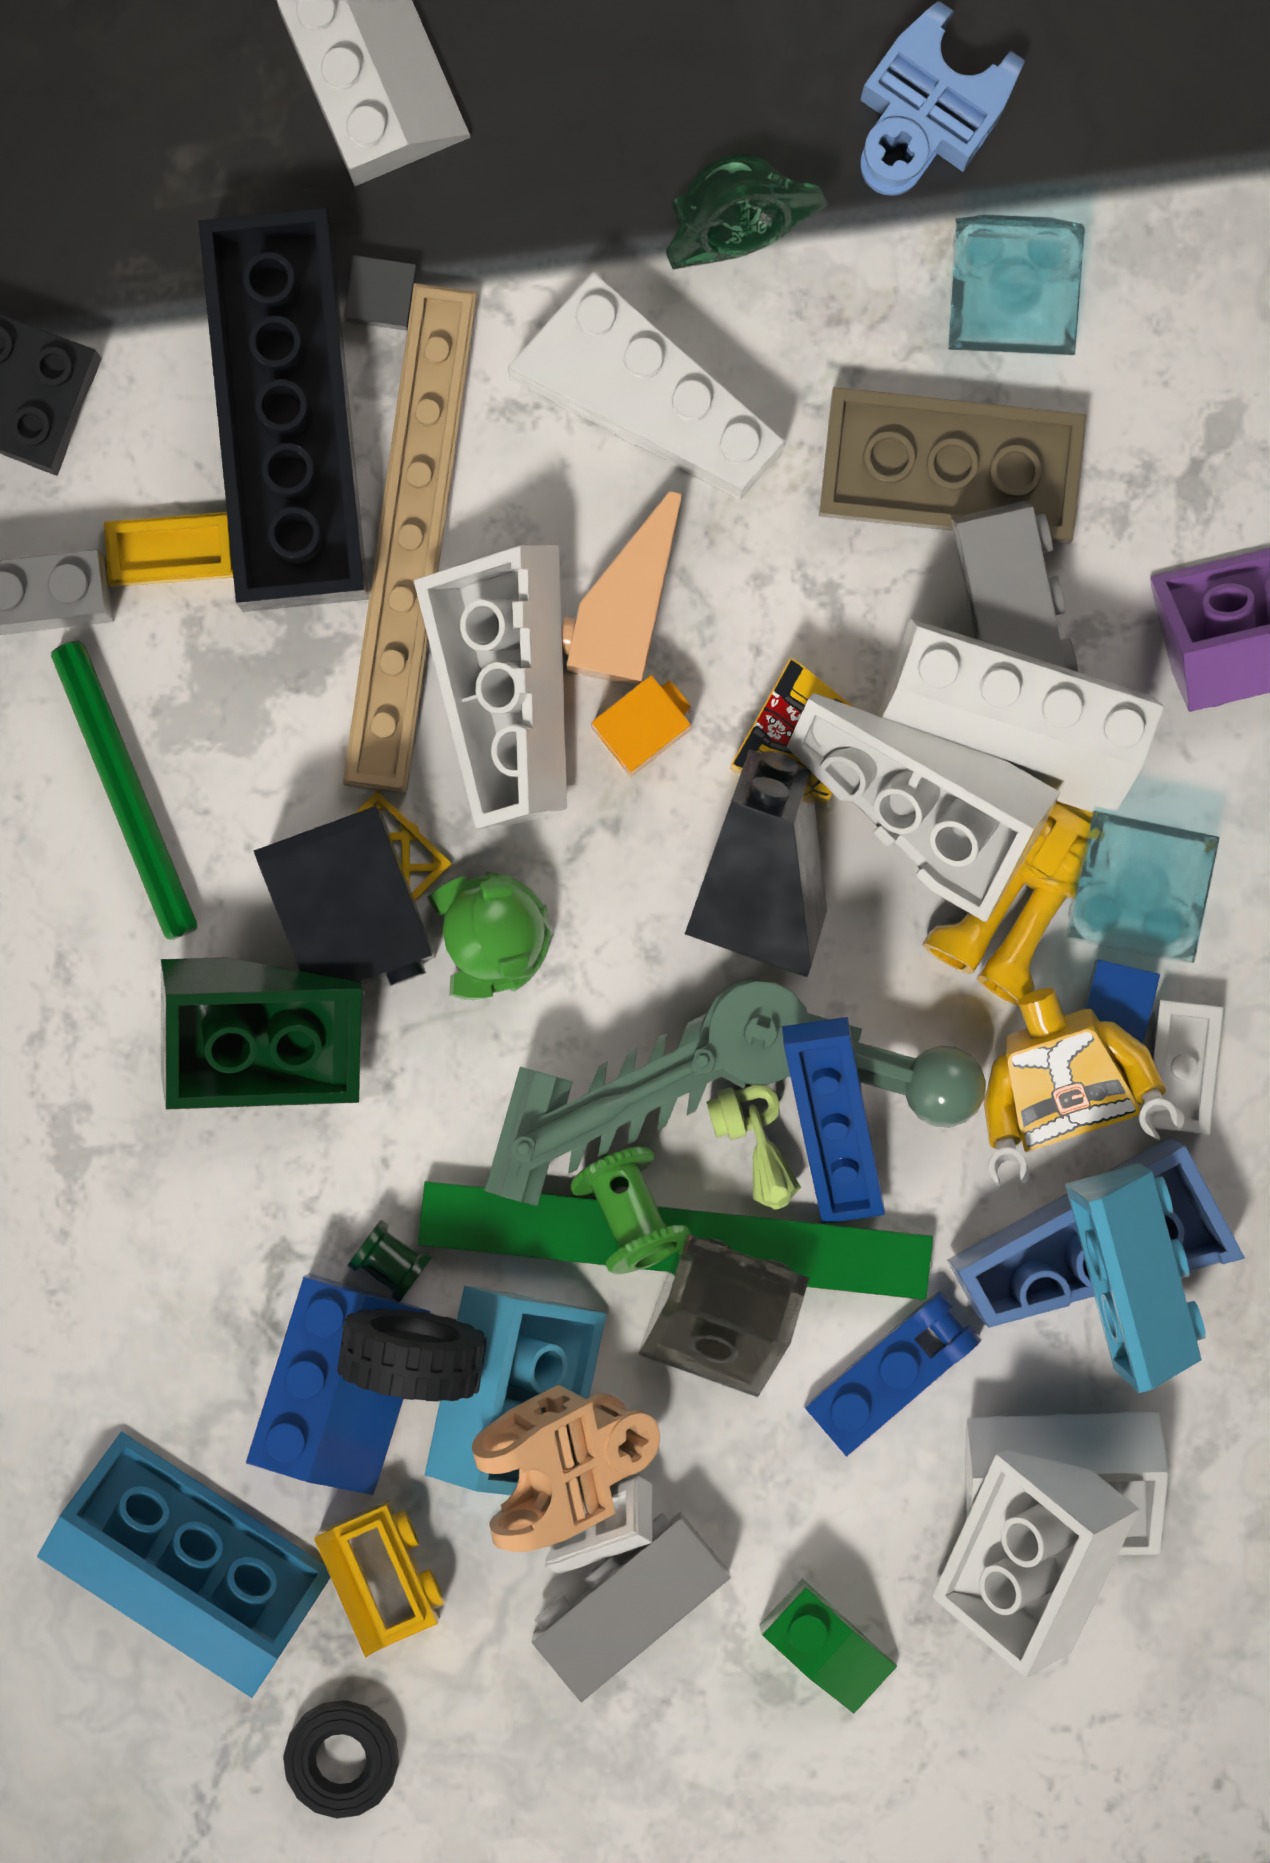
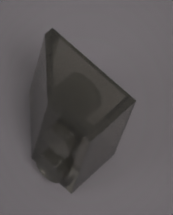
[638,1234,809,1397]

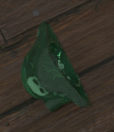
[666,154,827,270]

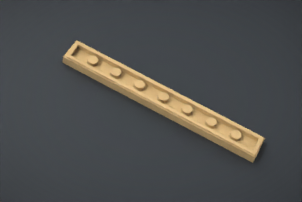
[343,283,477,794]

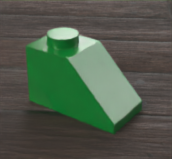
[759,1578,897,1714]

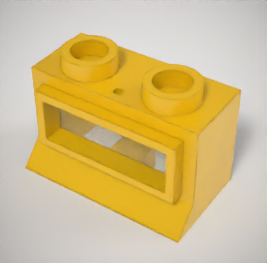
[314,1500,445,1658]

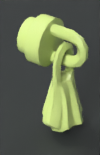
[706,1085,802,1210]

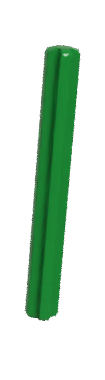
[51,640,197,940]

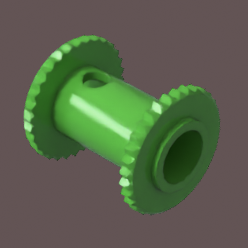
[570,1146,690,1274]

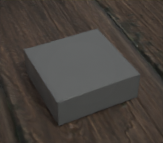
[344,255,417,331]

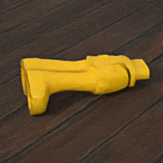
[922,801,1102,1007]

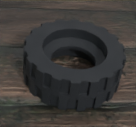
[337,1308,487,1402]

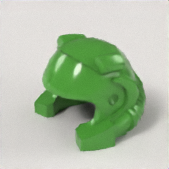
[427,872,553,1000]

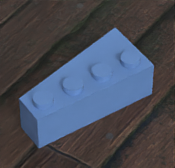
[947,1137,1245,1328]

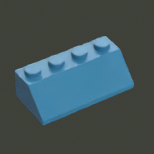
[37,1431,330,1698]

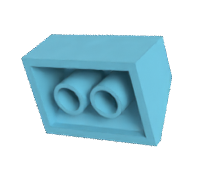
[1065,1163,1206,1393]
[425,1285,607,1495]

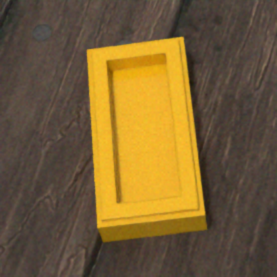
[104,512,233,587]

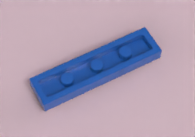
[782,1017,885,1224]

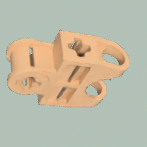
[472,1384,660,1552]

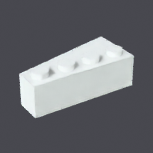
[508,272,785,500]
[414,545,567,829]

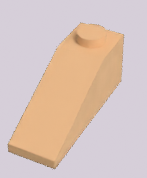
[562,491,682,686]

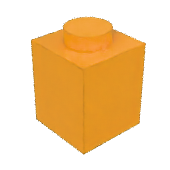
[591,675,693,777]

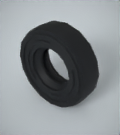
[283,1700,399,1819]

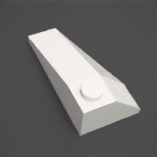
[787,693,1061,923]

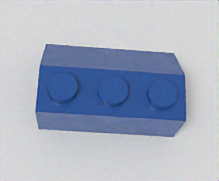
[246,1273,431,1495]

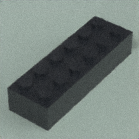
[198,208,369,612]

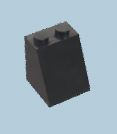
[685,749,827,977]
[253,806,435,997]

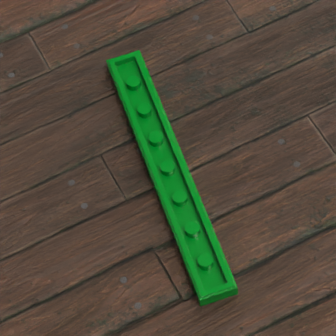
[418,1181,933,1300]

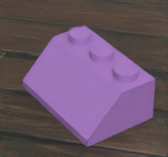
[1150,548,1270,712]

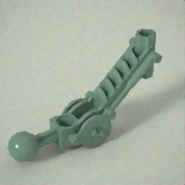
[485,977,986,1206]

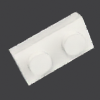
[1151,1000,1224,1135]

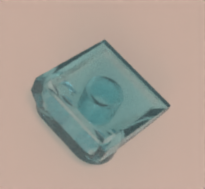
[948,215,1085,355]
[1066,811,1220,963]

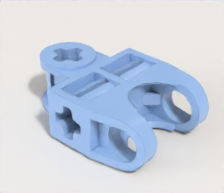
[860,1,1025,196]

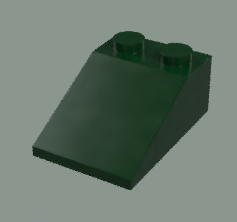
[161,957,362,1110]

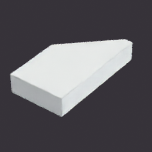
[545,1476,652,1574]

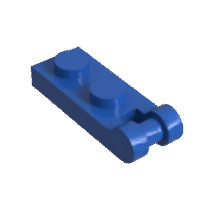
[804,1291,982,1457]

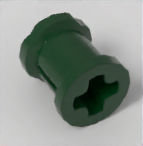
[347,1220,432,1303]

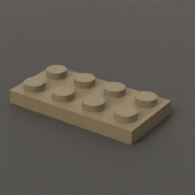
[819,387,1086,544]

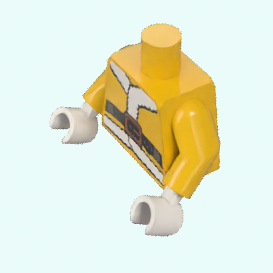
[984,988,1184,1187]

